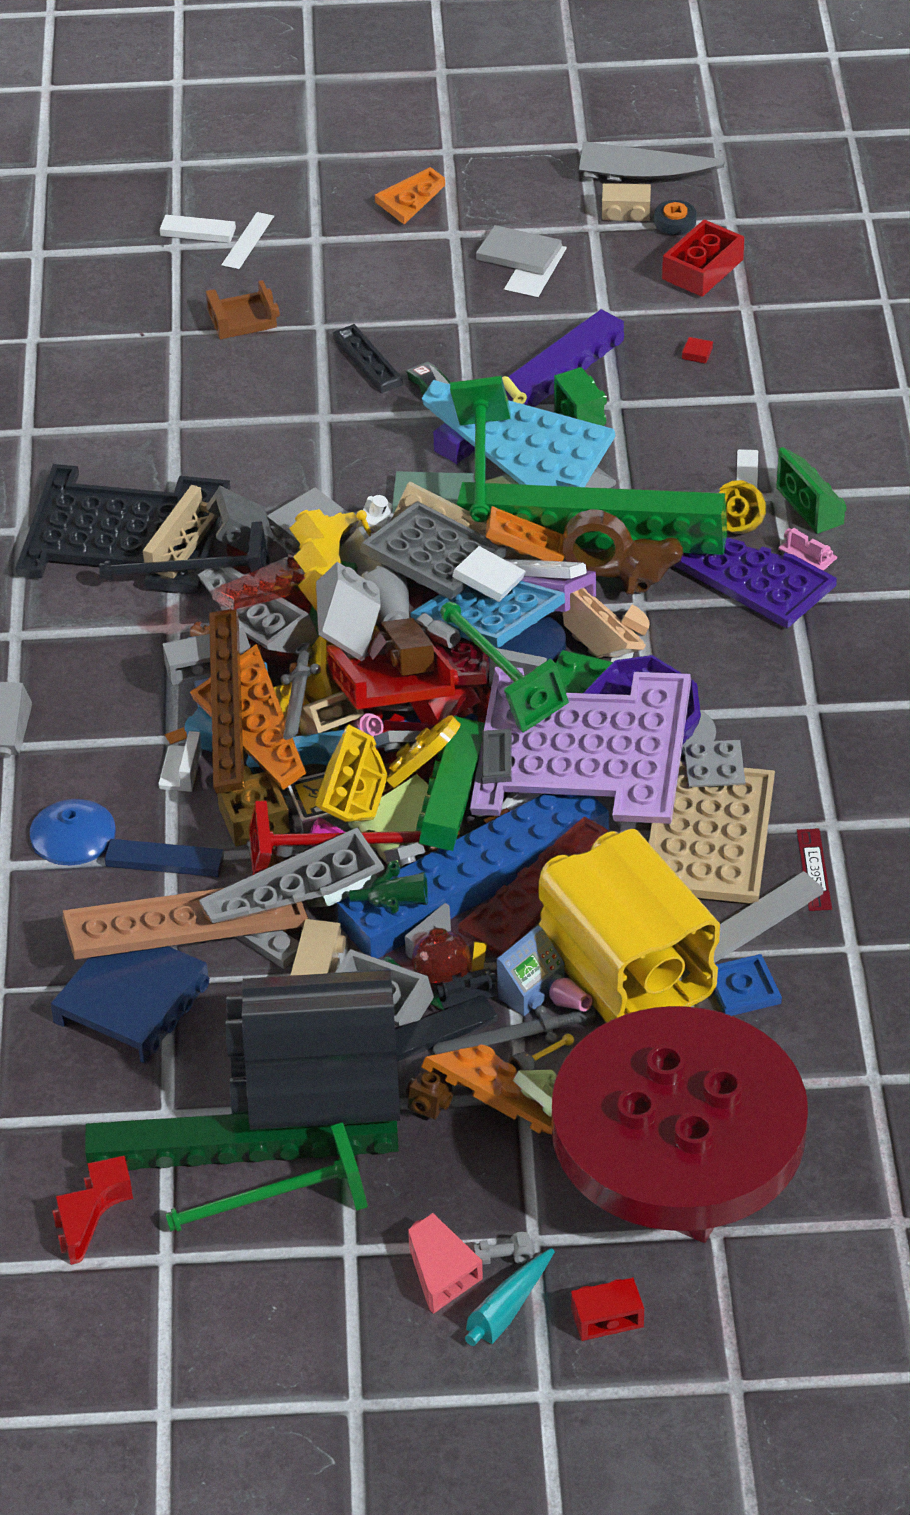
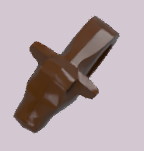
[562,509,683,596]

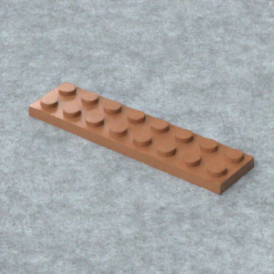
[63,888,308,960]

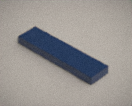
[105,839,224,877]

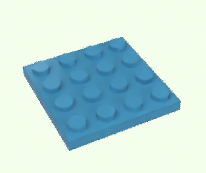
[411,581,565,648]

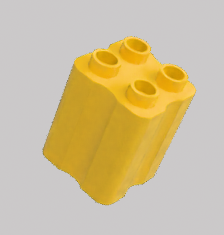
[539,829,720,1022]

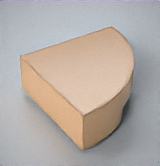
[621,604,650,636]

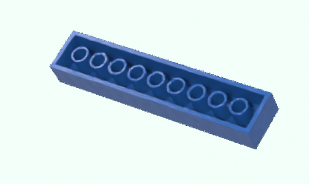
[337,794,609,959]

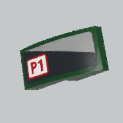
[406,362,450,395]

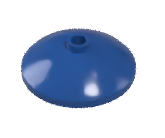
[30,799,116,866]

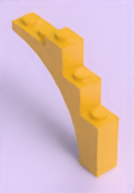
[289,509,359,611]

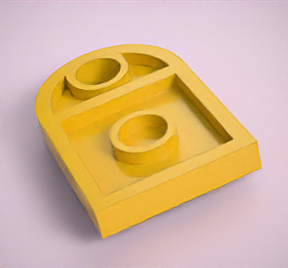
[386,715,461,788]

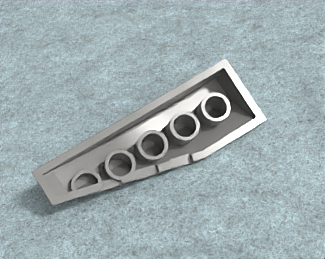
[579,141,725,182]
[198,567,319,654]
[199,827,384,923]

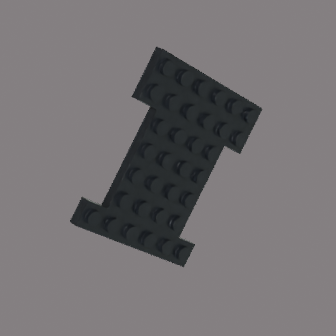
[15,464,231,594]

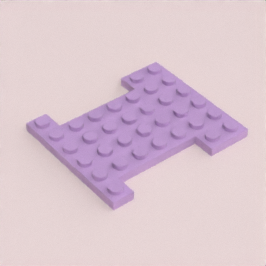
[470,667,691,824]

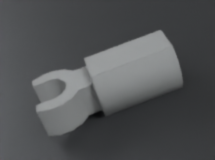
[416,613,461,648]

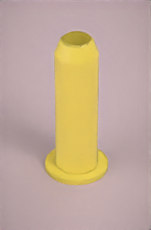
[502,376,527,404]

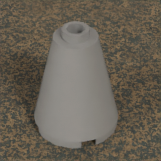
[361,565,410,626]

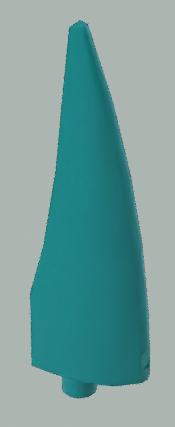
[465,1248,555,1346]

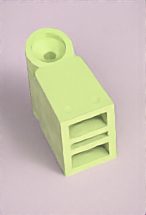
[348,775,430,868]

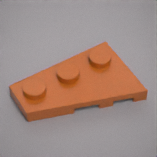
[375,167,445,224]

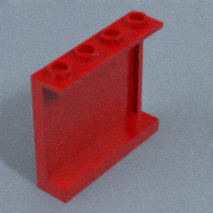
[326,641,459,709]

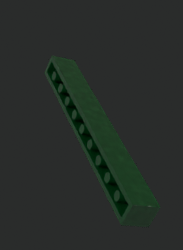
[85,1114,399,1172]

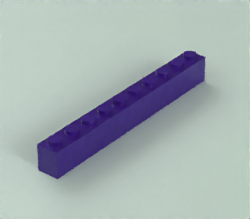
[433,309,624,464]

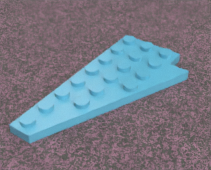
[422,380,616,487]

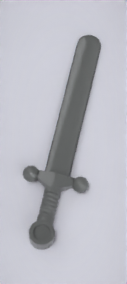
[280,642,321,740]
[433,1006,595,1054]

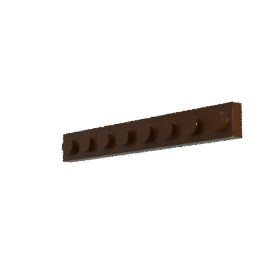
[209,608,244,794]

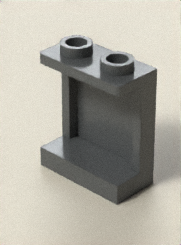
[206,486,274,553]

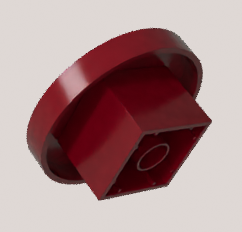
[552,1006,808,1243]

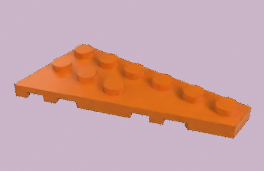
[190,644,306,790]
[421,1045,552,1134]

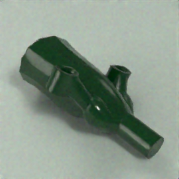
[349,861,428,913]

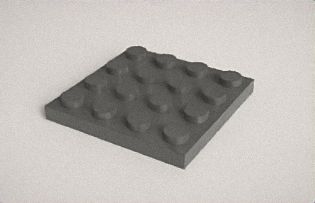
[360,501,507,600]

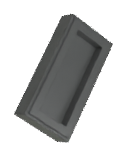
[482,728,512,784]

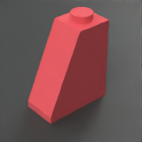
[408,1213,483,1314]

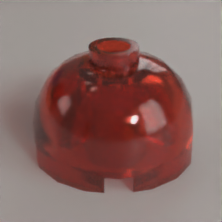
[412,928,472,983]

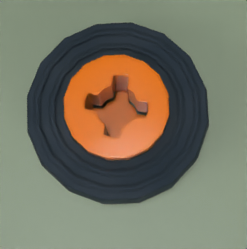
[654,200,697,235]

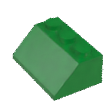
[776,447,846,534]

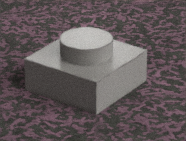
[384,842,425,865]

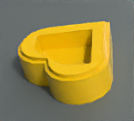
[470,942,486,972]

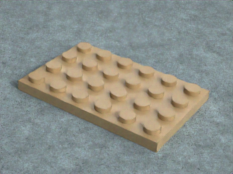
[649,761,775,903]

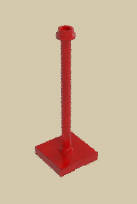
[249,801,428,875]

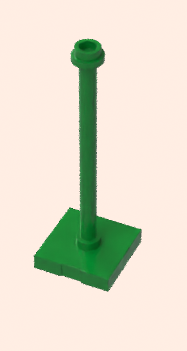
[450,376,511,522]
[440,602,569,733]
[165,1122,368,1232]

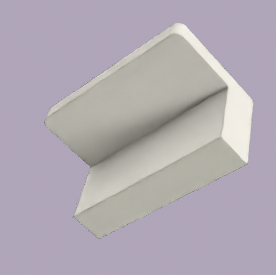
[159,731,202,792]

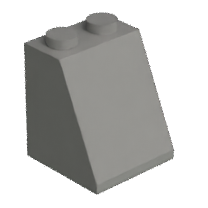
[0,682,32,758]

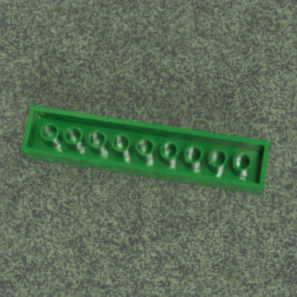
[457,482,727,555]

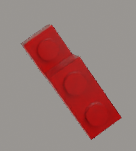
[52,1156,133,1265]

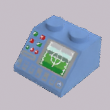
[497,926,564,1016]

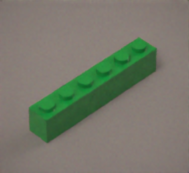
[416,716,485,851]

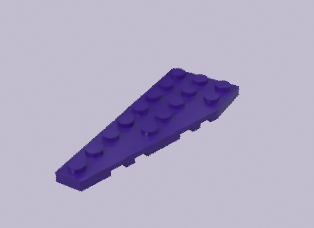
[674,538,837,629]

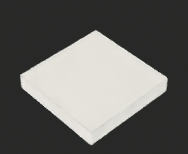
[452,546,526,602]

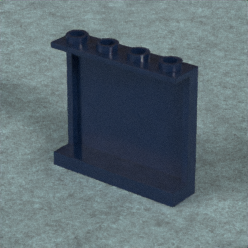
[51,946,210,1063]

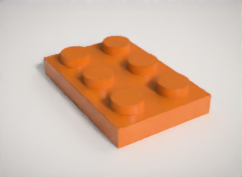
[485,506,564,562]

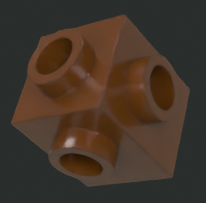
[406,1068,453,1120]

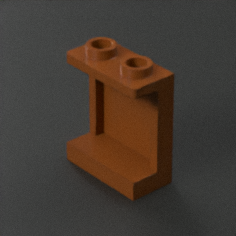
[206,280,280,340]

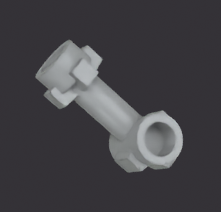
[473,1232,535,1265]

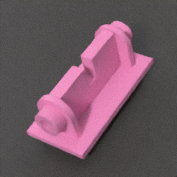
[778,528,837,571]

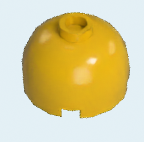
[719,480,766,534]

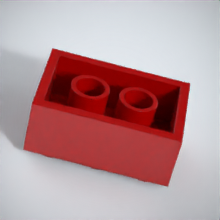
[662,219,745,297]

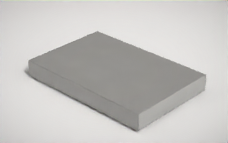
[476,225,562,275]

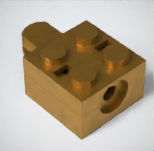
[217,765,290,847]

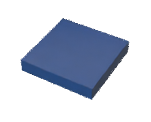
[713,954,782,1016]

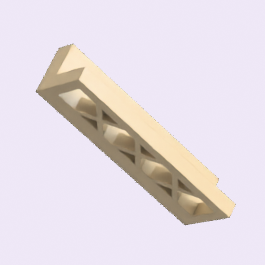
[143,485,219,579]

